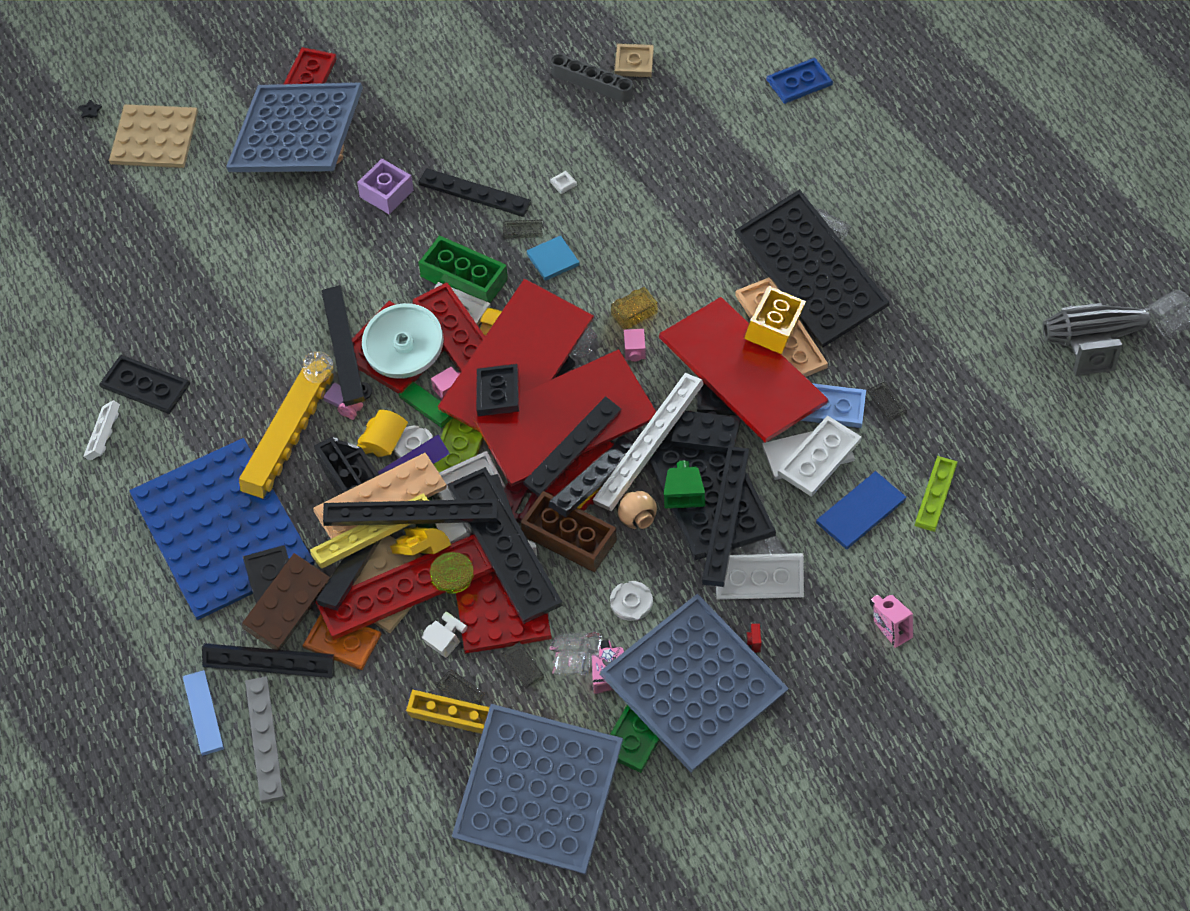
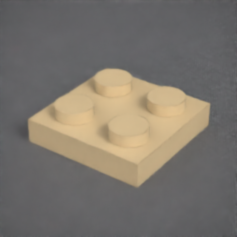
[615,44,654,77]

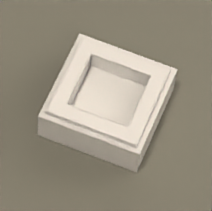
[550,171,577,194]

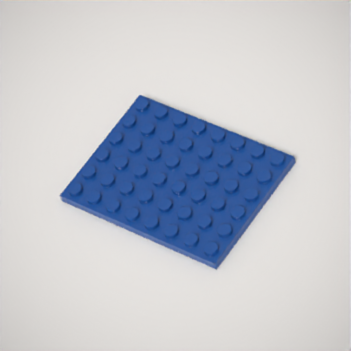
[129,438,315,620]

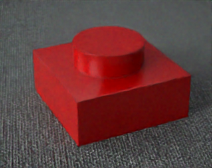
[746,623,761,653]

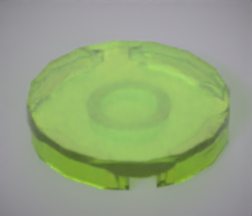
[430,552,474,594]

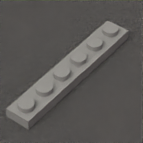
[245,676,284,804]

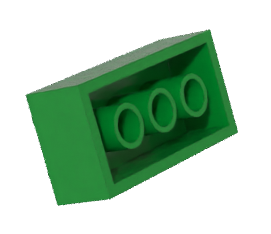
[418,235,508,303]

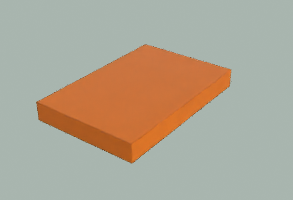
[303,614,381,670]

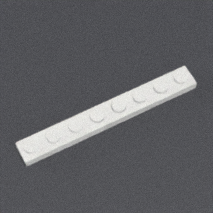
[593,373,704,512]

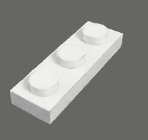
[83,400,120,460]

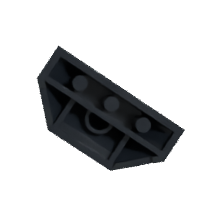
[314,437,379,495]

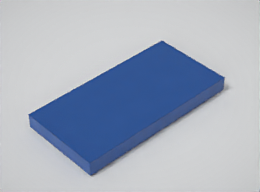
[816,471,906,550]

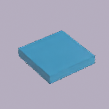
[526,235,580,281]

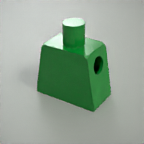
[664,461,705,508]

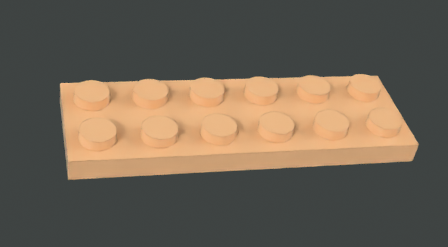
[735,278,828,377]
[314,453,447,539]

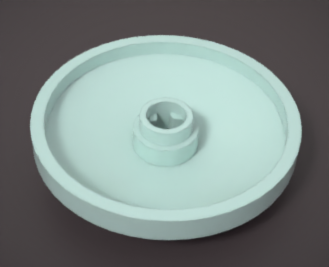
[362,303,443,378]

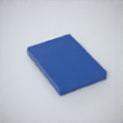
[766,58,833,104]

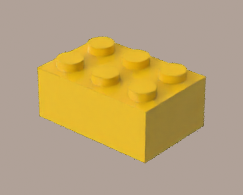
[744,286,806,354]

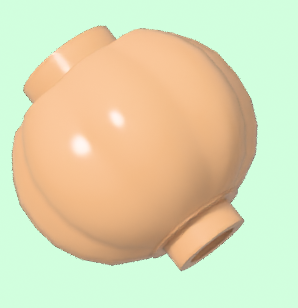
[617,491,657,529]

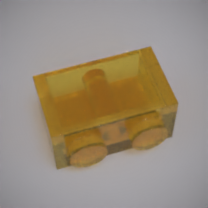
[611,286,658,330]

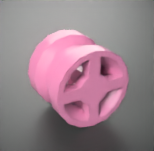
[337,402,363,420]

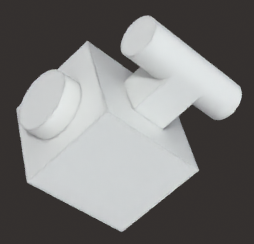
[422,612,468,658]

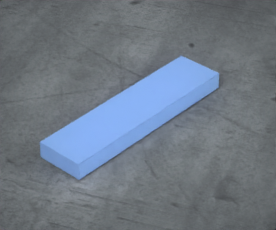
[183,670,224,756]

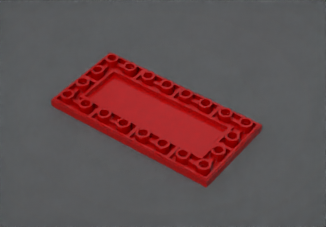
[438,278,594,432]
[659,297,828,443]
[472,349,656,487]

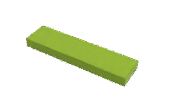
[914,456,958,532]

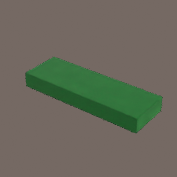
[398,382,453,428]

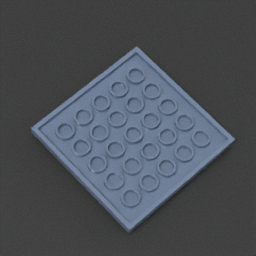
[226,83,363,172]
[600,593,789,773]
[452,704,623,875]

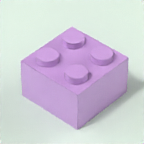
[357,159,413,214]

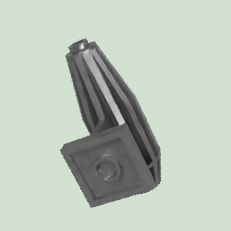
[1042,303,1150,376]

